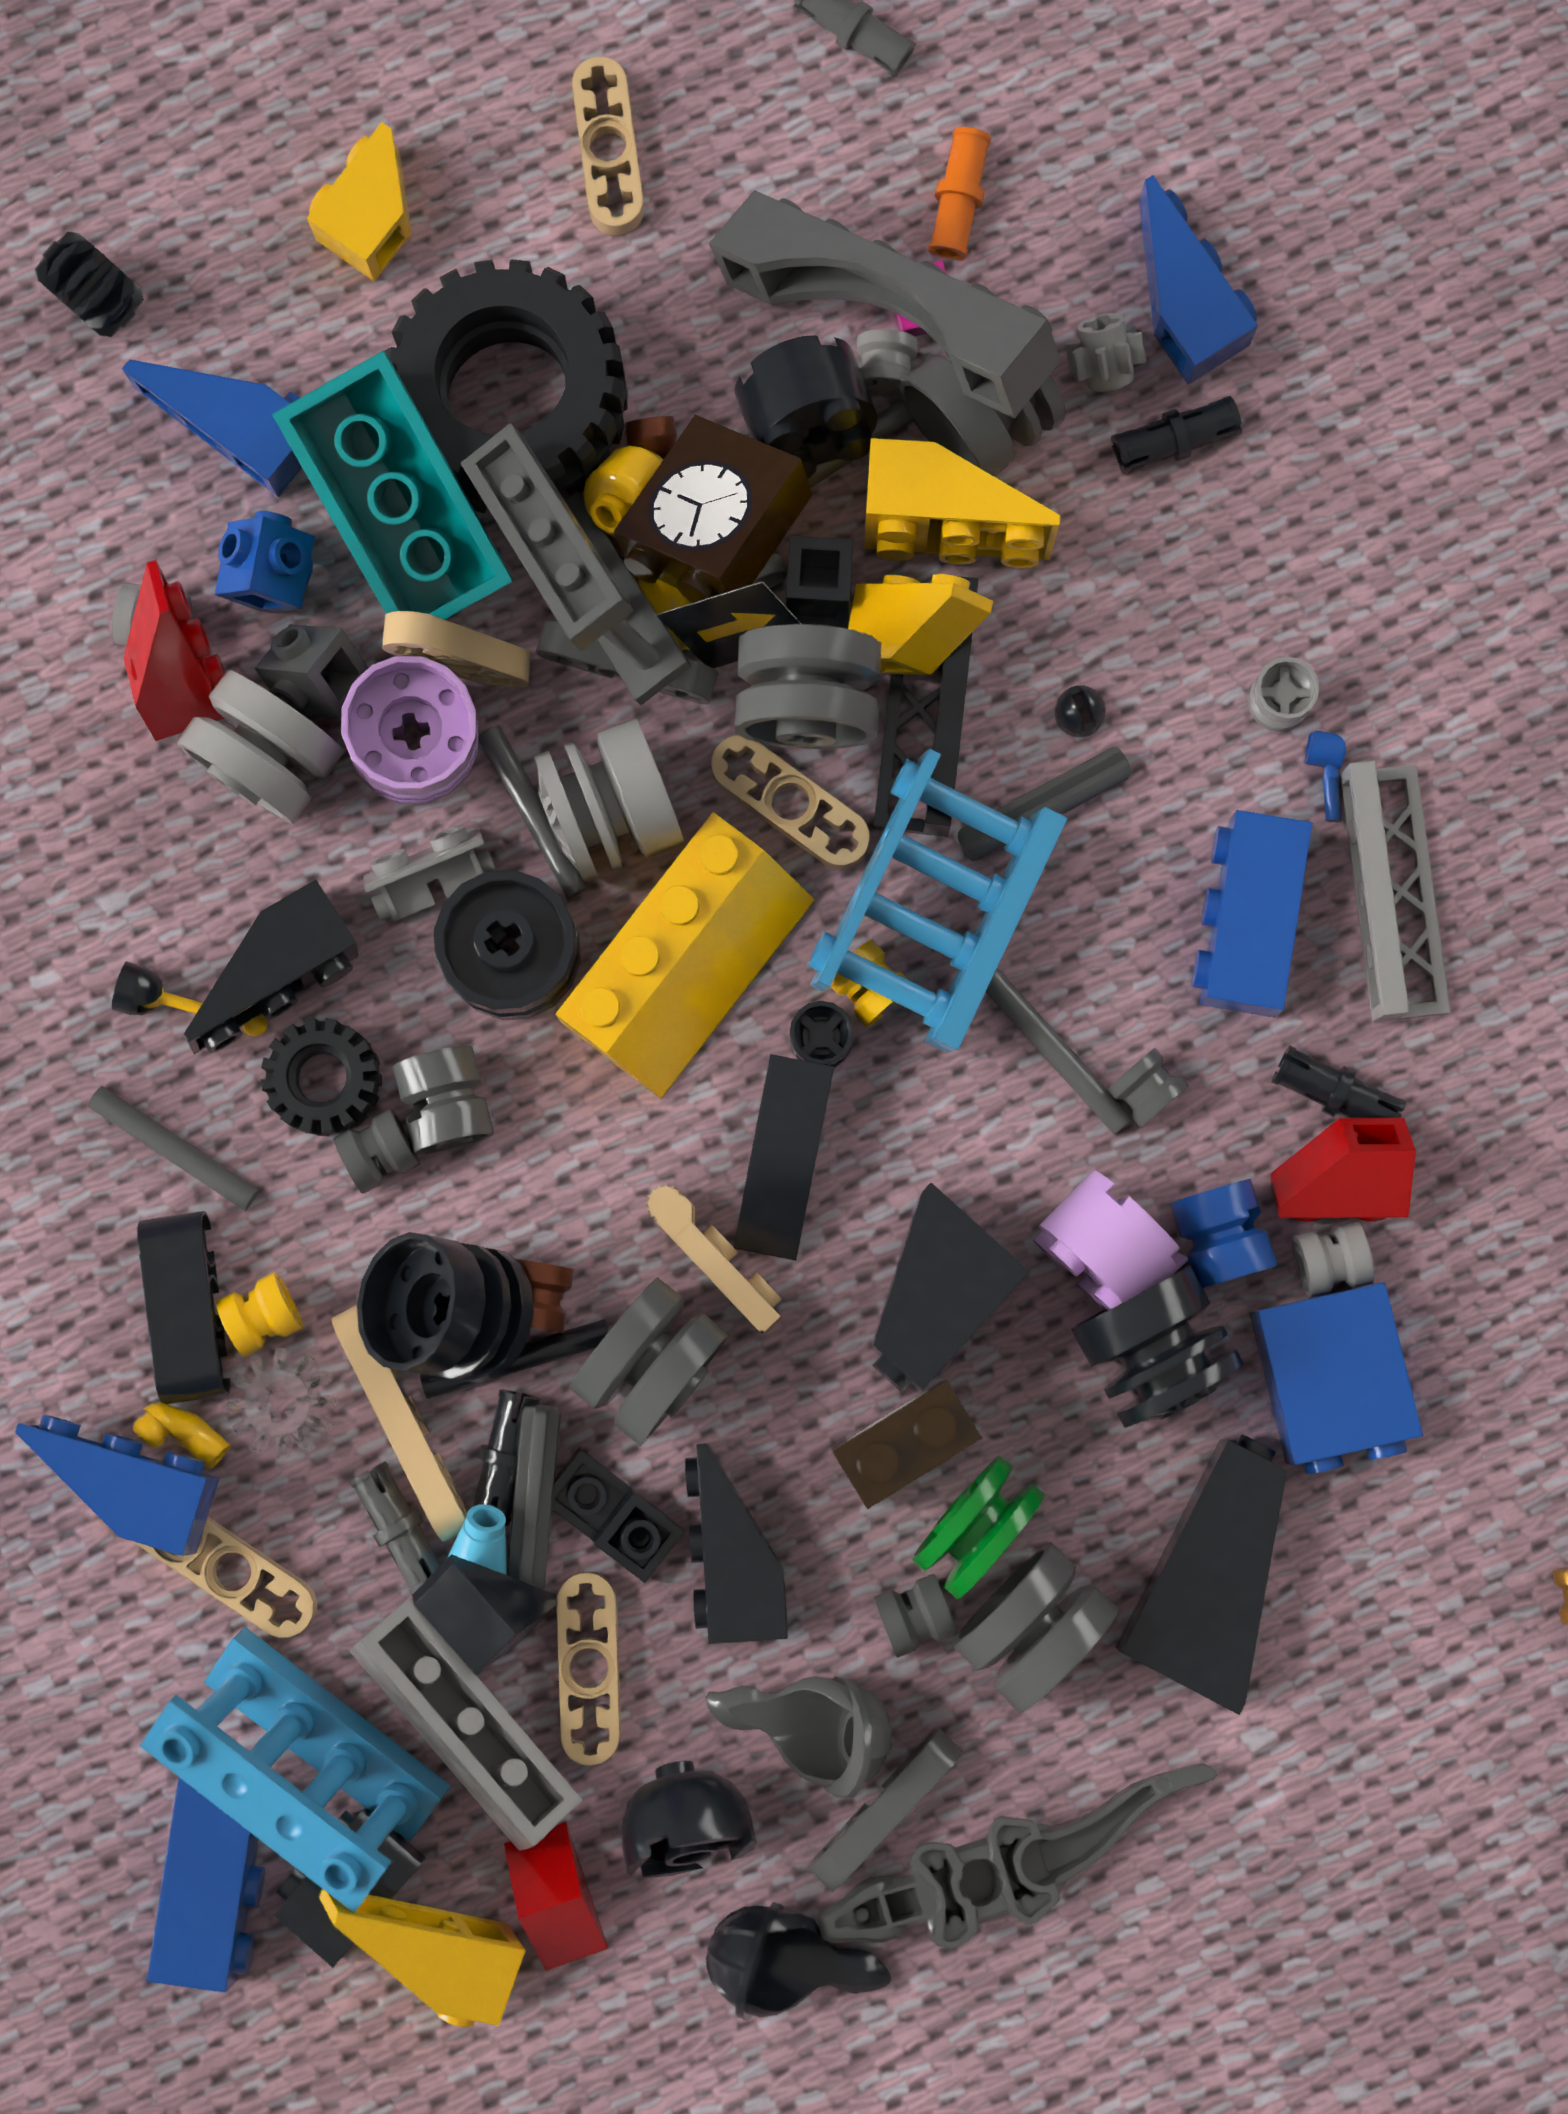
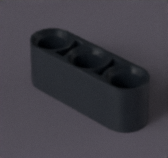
[137,1211,231,1404]

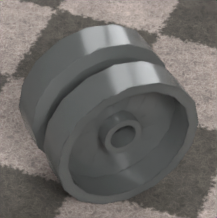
[735,624,881,749]
[569,1277,729,1446]
[951,1542,1119,1713]

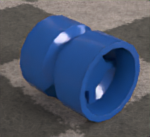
[1170,1179,1278,1288]

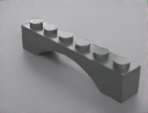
[709,190,1061,418]

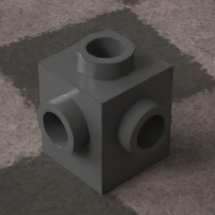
[255,624,368,719]

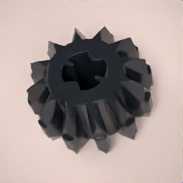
[35,231,144,337]

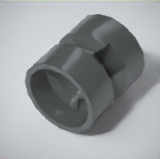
[393,1046,494,1155]

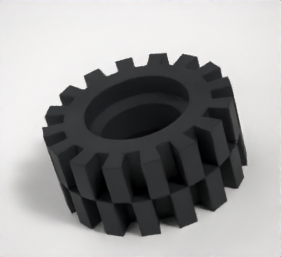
[261,1018,382,1136]

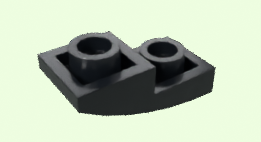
[552,1446,685,1583]

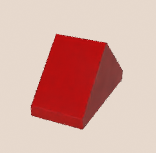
[504,1821,608,1971]

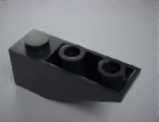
[184,879,358,1054]
[685,1443,788,1644]

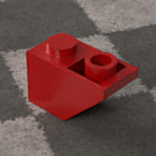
[1270,1118,1416,1222]

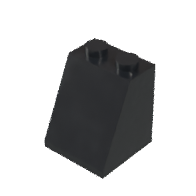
[871,1182,1030,1391]

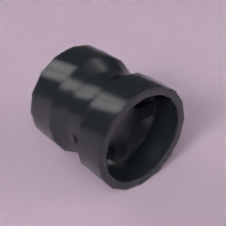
[789,1001,854,1068]

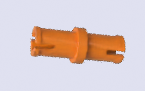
[928,127,992,261]

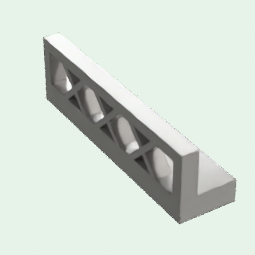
[1340,760,1451,1023]

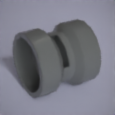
[333,1108,420,1194]
[874,1574,958,1658]

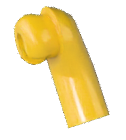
[133,1401,231,1470]

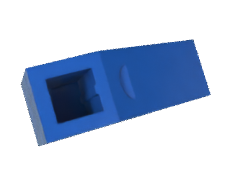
[1139,175,1258,385]
[15,1414,220,1556]

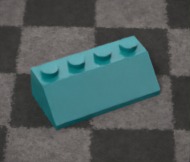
[272,350,514,620]

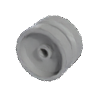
[176,670,344,824]

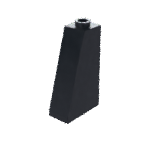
[1115,1434,1287,1715]

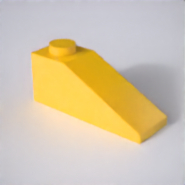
[320,1889,525,2027]

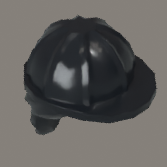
[706,1902,891,2020]

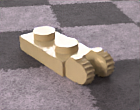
[646,1184,783,1334]

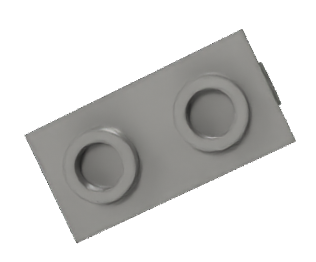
[363,825,497,922]

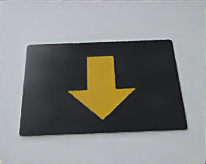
[657,582,801,669]

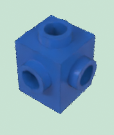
[214,511,315,613]

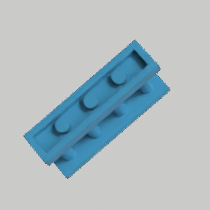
[808,749,1068,1053]
[140,1627,451,1913]

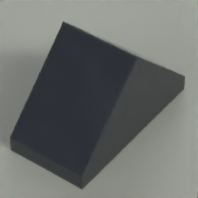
[412,1554,558,1675]

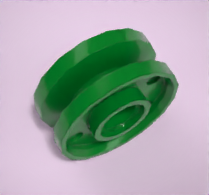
[912,1455,1045,1599]

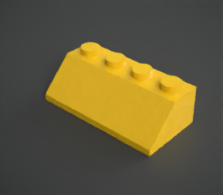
[555,812,815,1099]

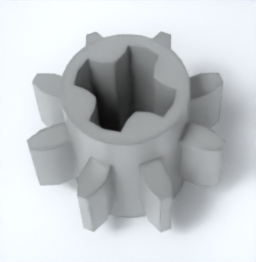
[1065,313,1147,391]

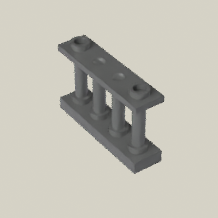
[461,423,692,705]

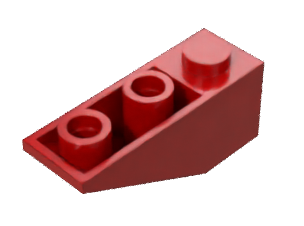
[123,560,226,741]

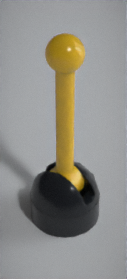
[112,961,268,1037]

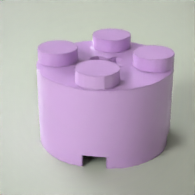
[1033,1170,1187,1311]

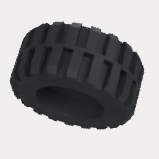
[385,259,628,514]

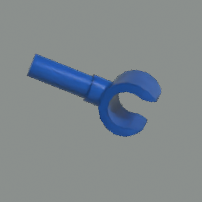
[1304,731,1346,821]

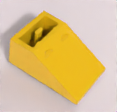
[864,438,1060,568]

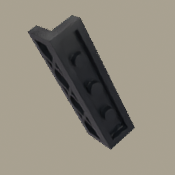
[873,576,979,837]

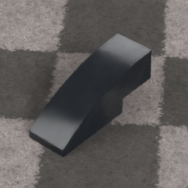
[734,1054,834,1261]

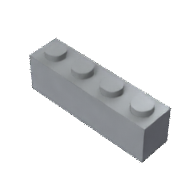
[349,1597,583,1851]

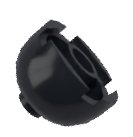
[621,1761,757,1878]

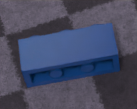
[1191,810,1313,1018]
[146,1778,265,1993]

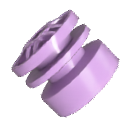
[341,656,479,804]

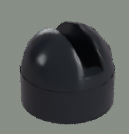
[1055,685,1106,737]

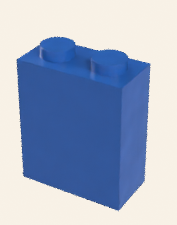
[1249,1282,1423,1474]

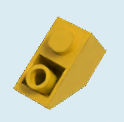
[307,122,411,282]
[848,574,993,675]

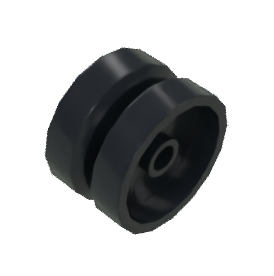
[434,870,581,1020]

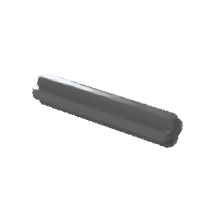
[957,747,1132,861]
[507,1405,561,1590]

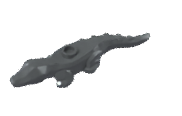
[817,1763,1217,1950]

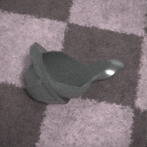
[706,1676,893,1798]

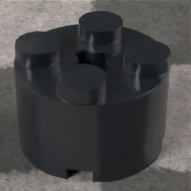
[735,335,878,479]

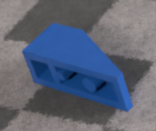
[122,359,302,497]

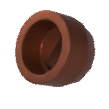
[625,416,677,460]

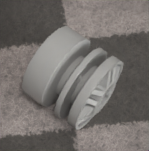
[534,717,684,882]

